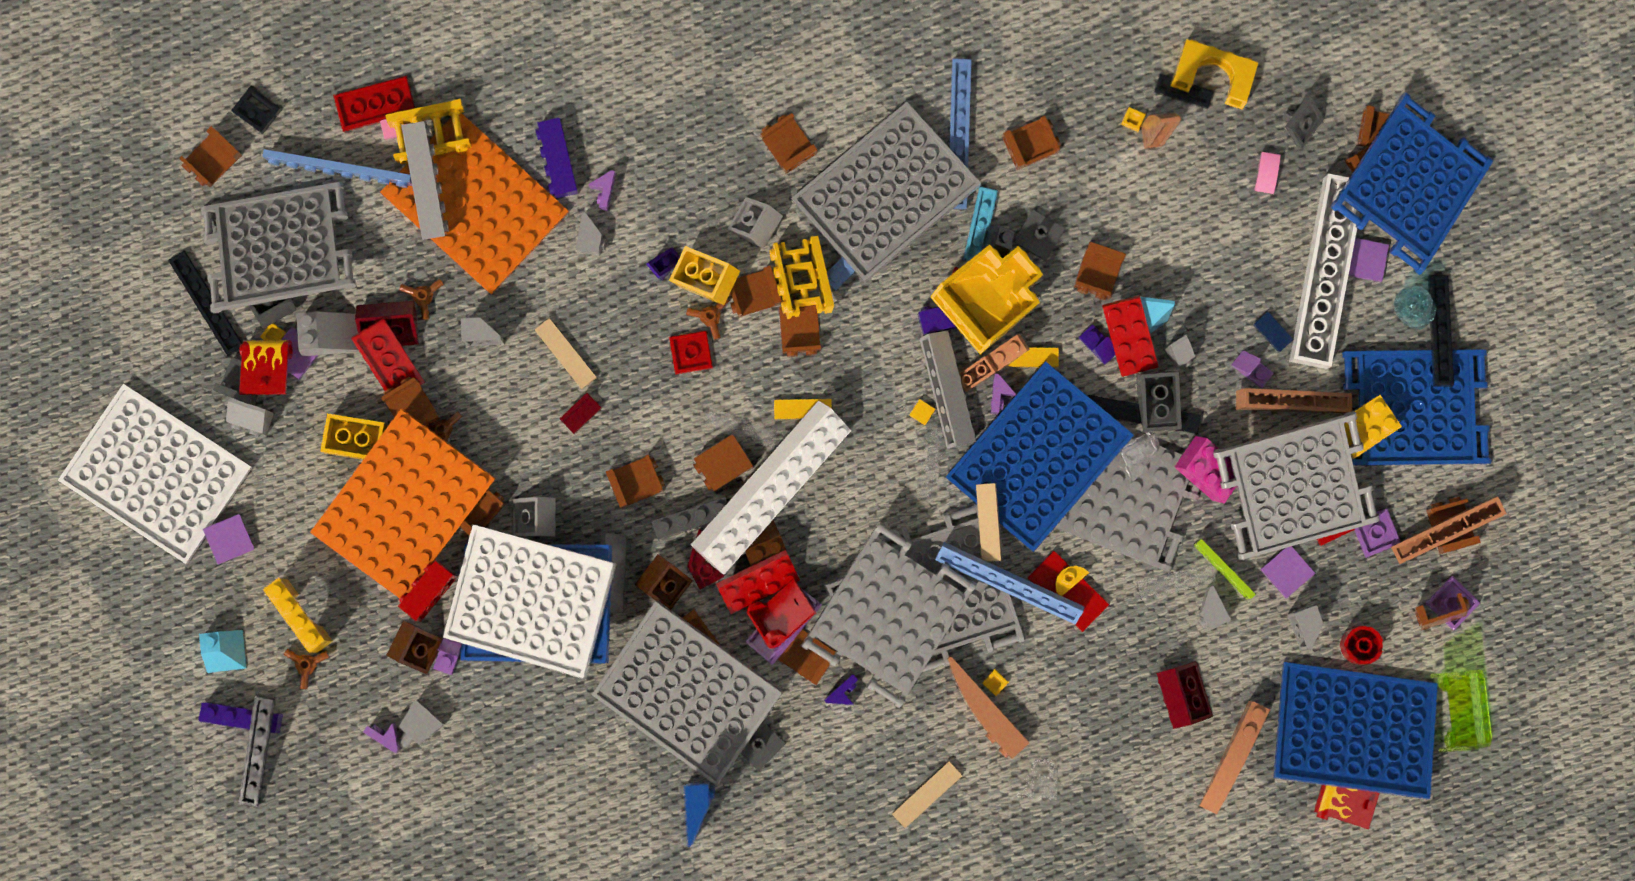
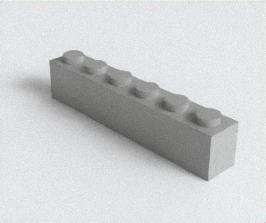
[401,121,449,240]
[919,331,976,449]

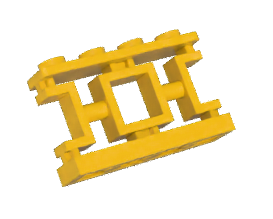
[769,236,834,319]

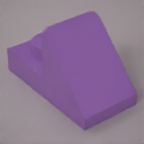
[589,170,616,211]
[1231,350,1274,388]
[990,374,1016,414]
[433,638,462,675]
[363,723,401,753]

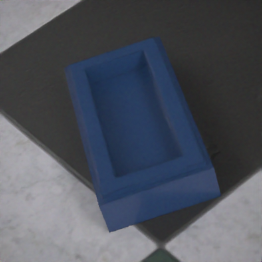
[1253,312,1294,353]

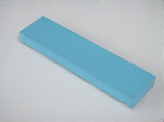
[963,186,998,261]

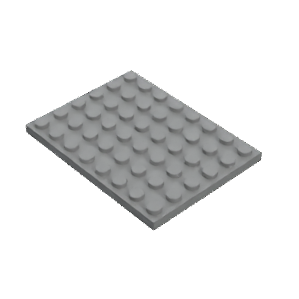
[791,102,981,283]
[592,600,784,786]

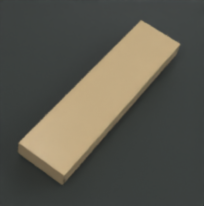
[535,318,597,389]
[976,483,1002,562]
[892,761,962,828]

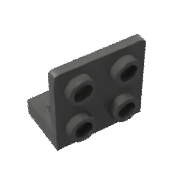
[213,357,258,405]

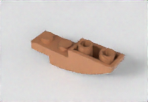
[960,333,1030,392]

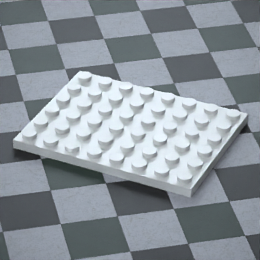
[58,384,252,564]
[443,525,616,678]

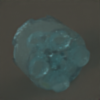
[1394,286,1436,329]

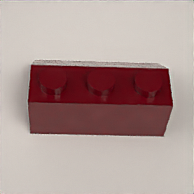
[355,300,419,346]
[1156,661,1213,729]

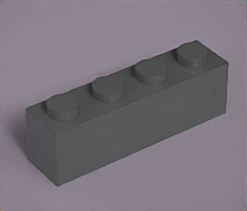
[652,497,727,541]

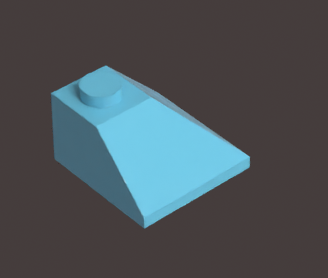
[1140,297,1175,334]
[199,630,247,673]

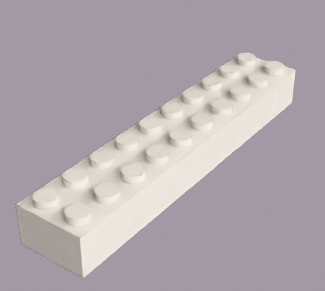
[1289,173,1360,369]
[691,401,851,574]

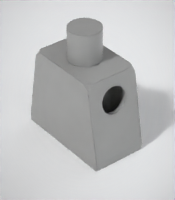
[398,700,446,748]

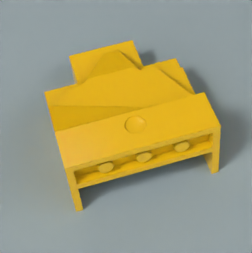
[930,244,1043,354]

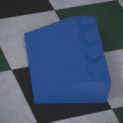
[684,781,715,846]

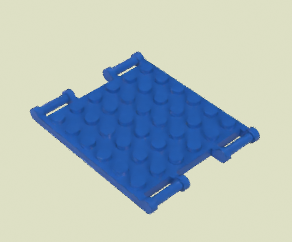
[1330,92,1493,275]
[1342,350,1491,466]

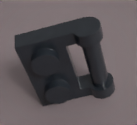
[231,85,283,134]

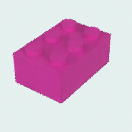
[1174,436,1237,504]

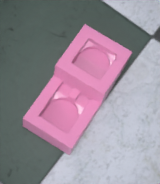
[1255,151,1281,194]

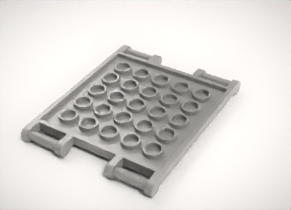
[201,182,356,313]
[1213,412,1380,560]
[1055,436,1200,573]
[878,503,1025,672]
[802,521,977,708]

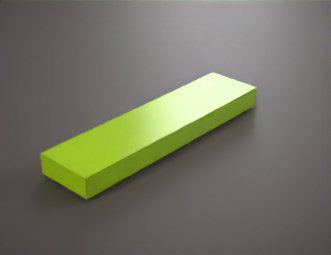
[1194,539,1256,600]

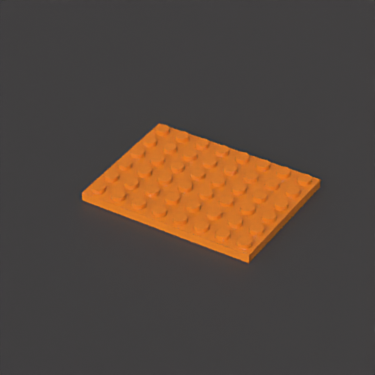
[380,113,569,295]
[310,409,496,599]

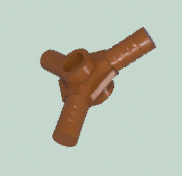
[399,278,444,320]
[686,299,729,340]
[427,411,463,442]
[283,648,329,689]

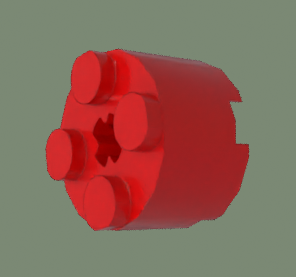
[1340,626,1383,665]

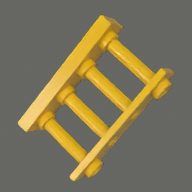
[386,99,472,164]

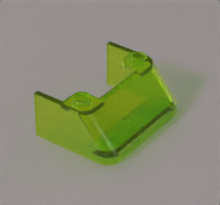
[1430,669,1492,752]

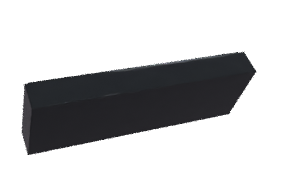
[1154,74,1214,110]

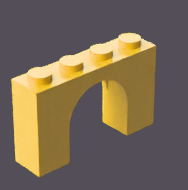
[1171,39,1258,110]
[263,578,333,653]

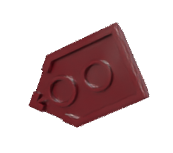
[687,529,725,590]

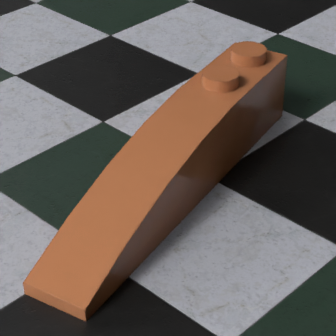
[1141,113,1181,149]
[1236,388,1352,413]
[1391,496,1507,564]
[948,656,1029,759]
[1199,701,1270,814]

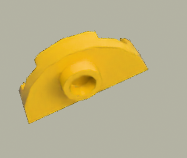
[1055,566,1089,596]

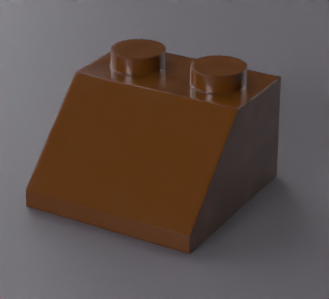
[745,520,788,566]
[635,554,693,610]
[386,620,443,674]

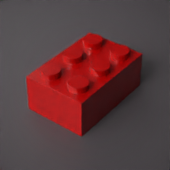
[398,561,458,622]

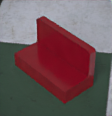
[559,392,602,435]

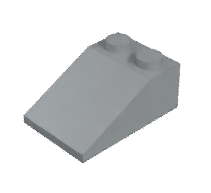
[296,312,359,357]

